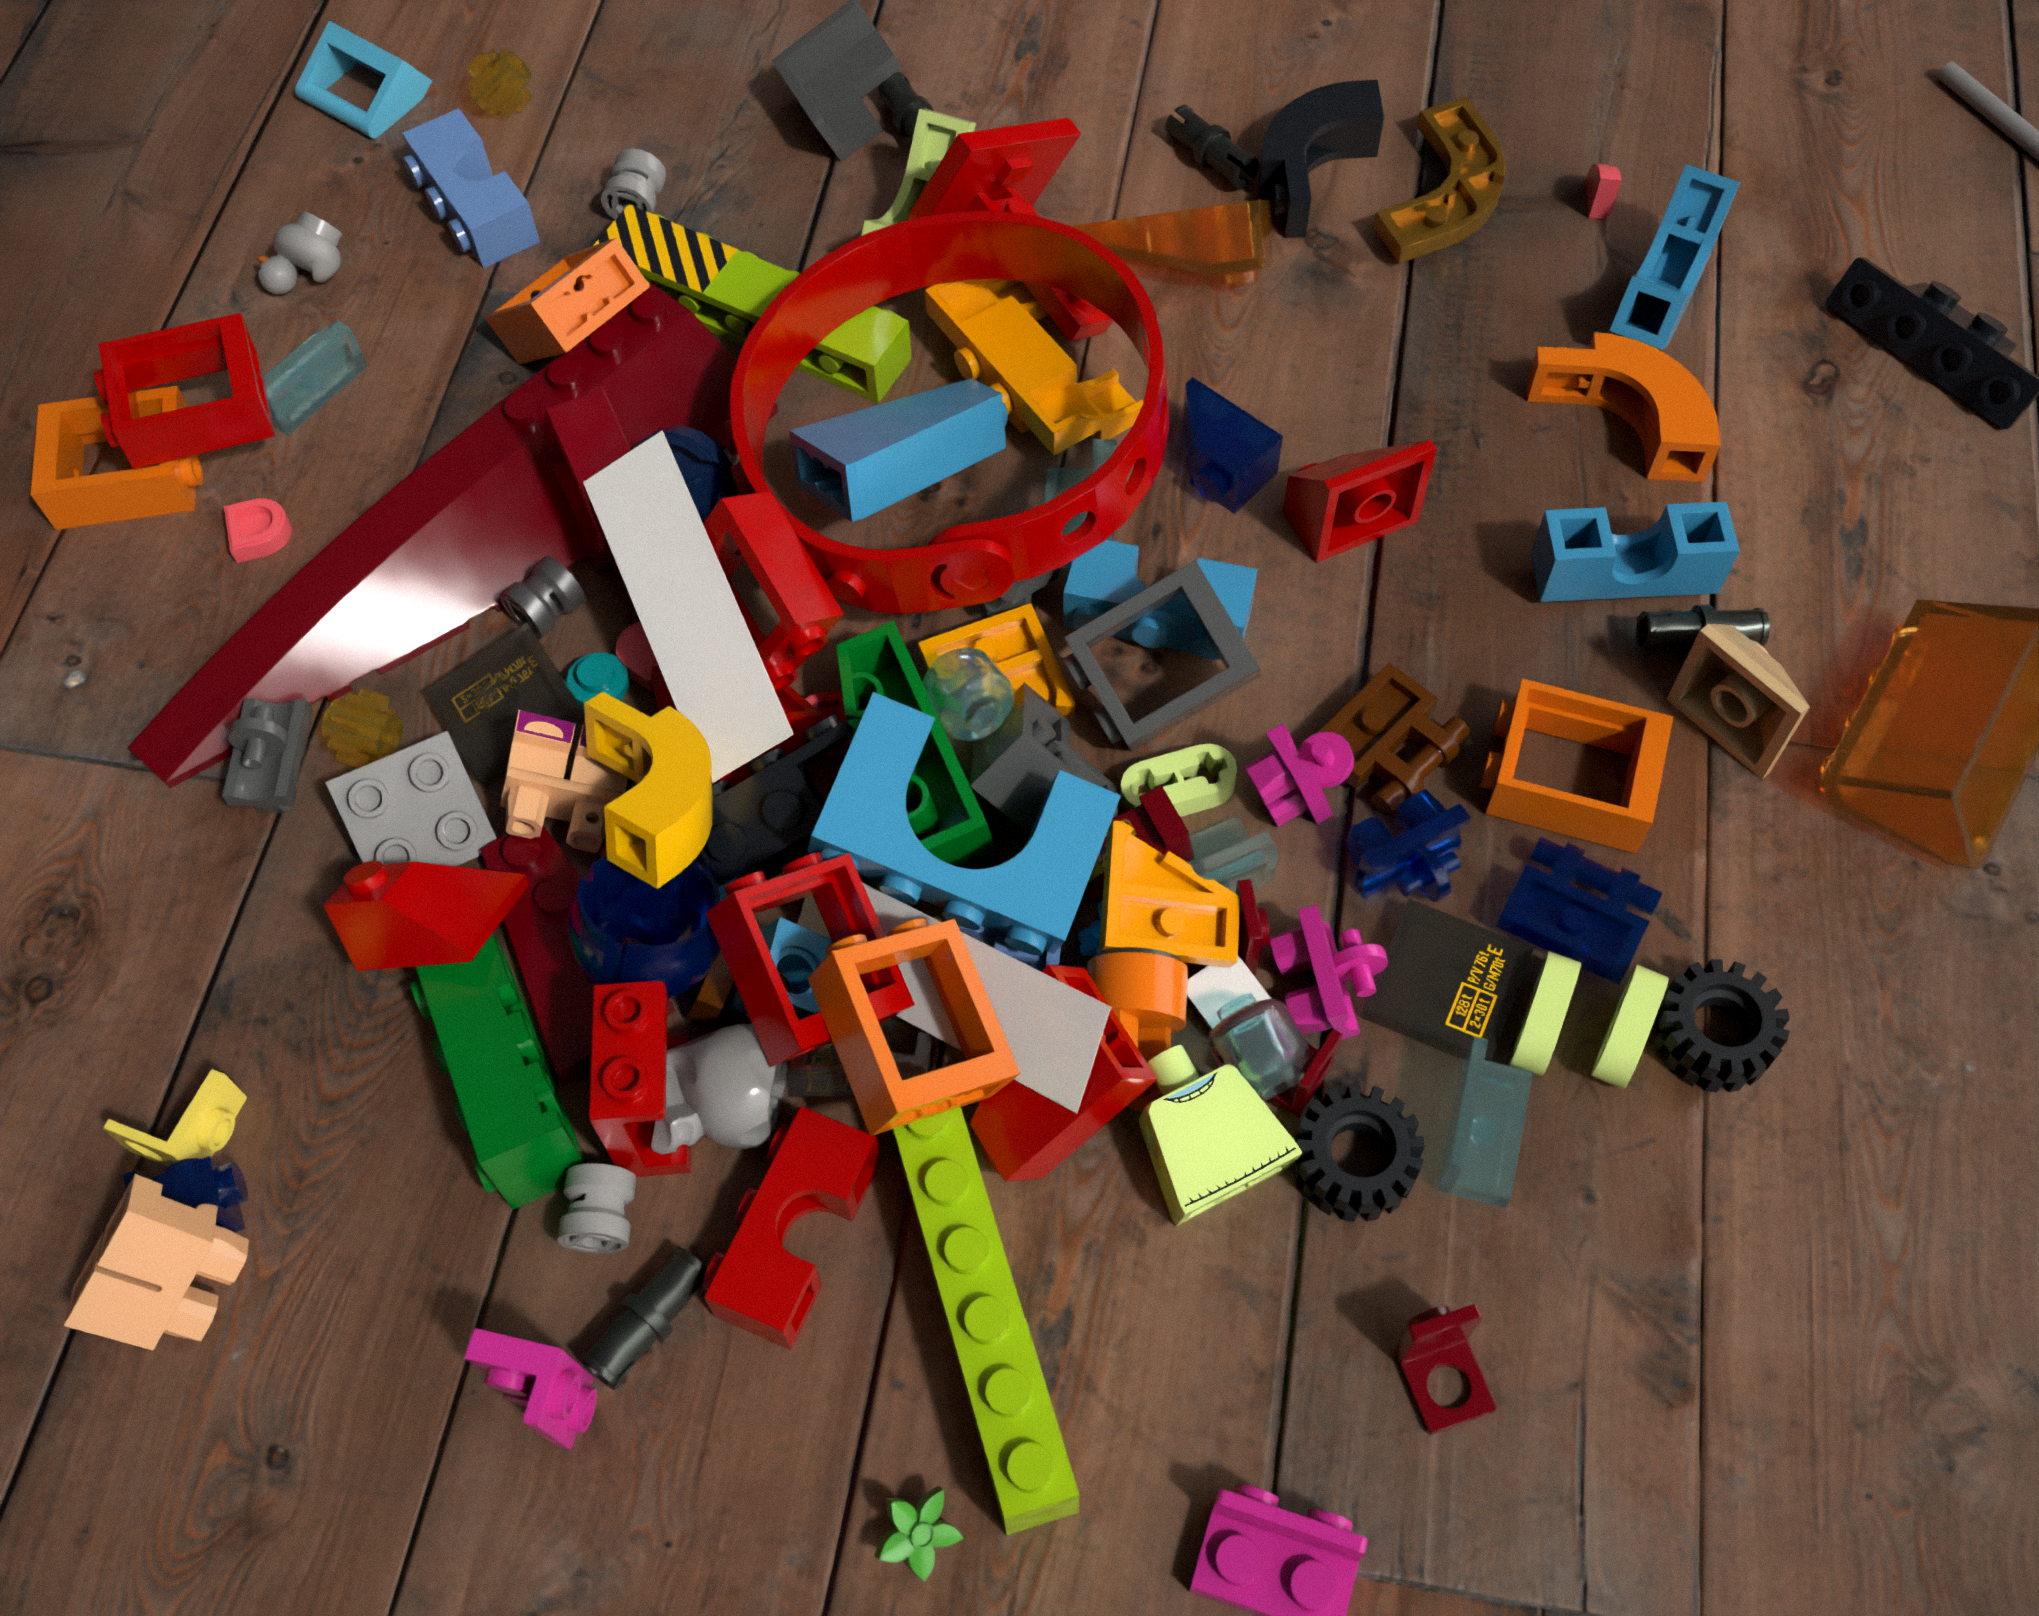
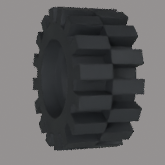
[1651,959,1790,1093]
[1293,1084,1425,1222]

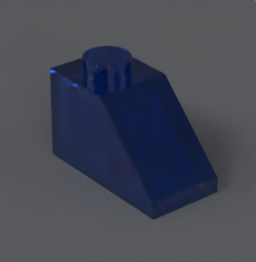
[1182,377,1283,514]

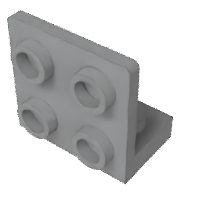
[325,731,497,866]

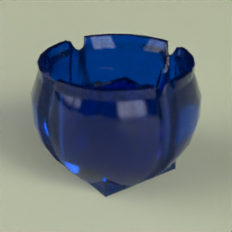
[567,855,721,1000]

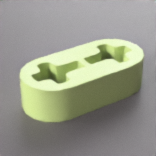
[1120,743,1237,817]
[1509,951,1581,1077]
[1591,964,1669,1090]

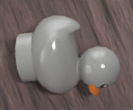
[257,211,343,294]

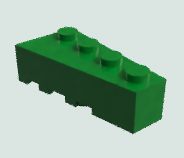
[836,620,999,892]
[410,932,587,1210]

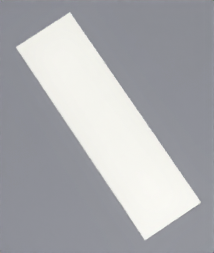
[583,430,794,783]
[798,882,1111,1113]

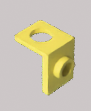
[102,1069,247,1179]

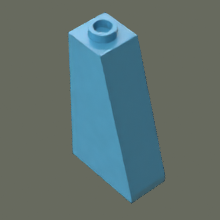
[789,378,1008,522]

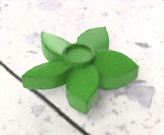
[874,1486,964,1582]

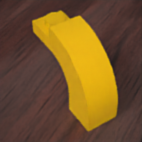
[584,691,713,889]

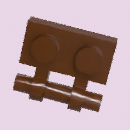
[1317,662,1470,815]

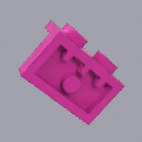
[464,1328,597,1450]
[1189,1484,1368,1616]

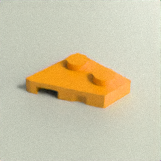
[918,603,1076,716]
[1099,821,1240,968]

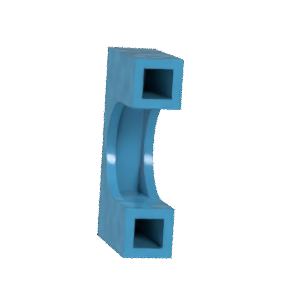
[807,692,1121,956]

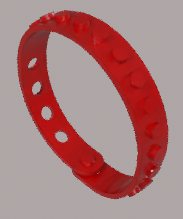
[724,211,1170,614]

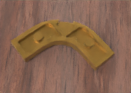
[1373,96,1505,264]

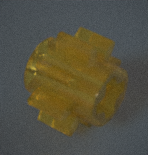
[467,49,533,116]
[322,688,403,768]

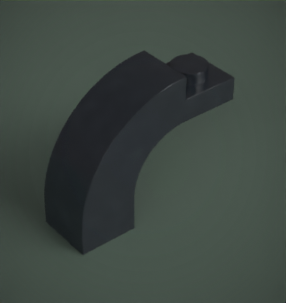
[1258,80,1384,238]

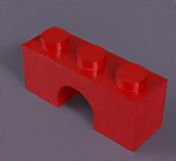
[703,1106,882,1350]

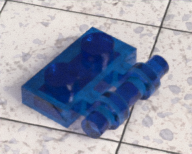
[1496,837,1663,985]

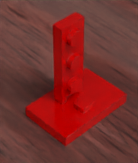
[907,118,1113,342]

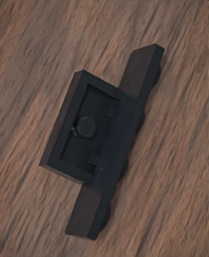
[1826,257,2039,429]
[700,715,860,886]

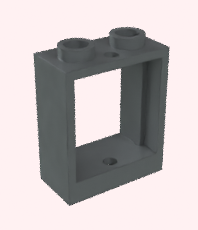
[1063,560,1260,752]

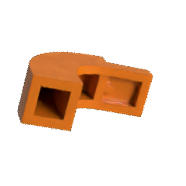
[1526,332,1721,482]

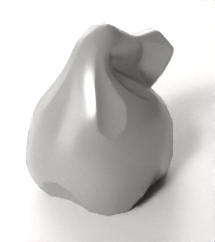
[651,1023,787,1155]

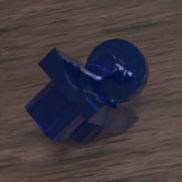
[1346,789,1471,902]

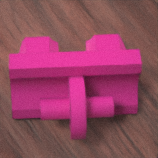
[1244,723,1354,827]
[1270,904,1388,1040]

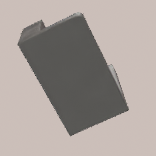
[771,0,902,162]
[970,682,1118,834]

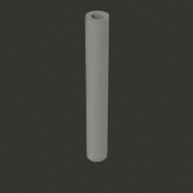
[1937,61,2039,162]

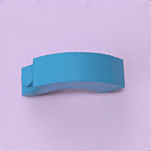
[1609,164,1741,350]

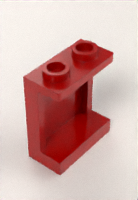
[589,981,691,1177]

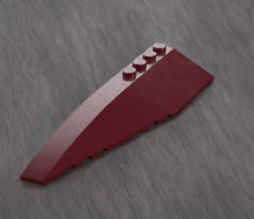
[128,283,779,788]

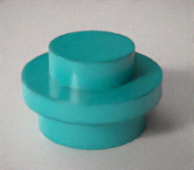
[567,652,629,706]

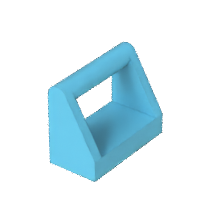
[295,21,432,139]

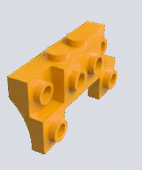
[925,279,1144,456]

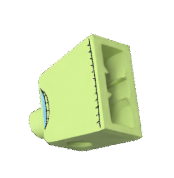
[1139,1045,1302,1226]

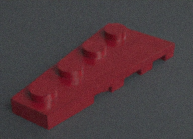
[481,826,676,1086]

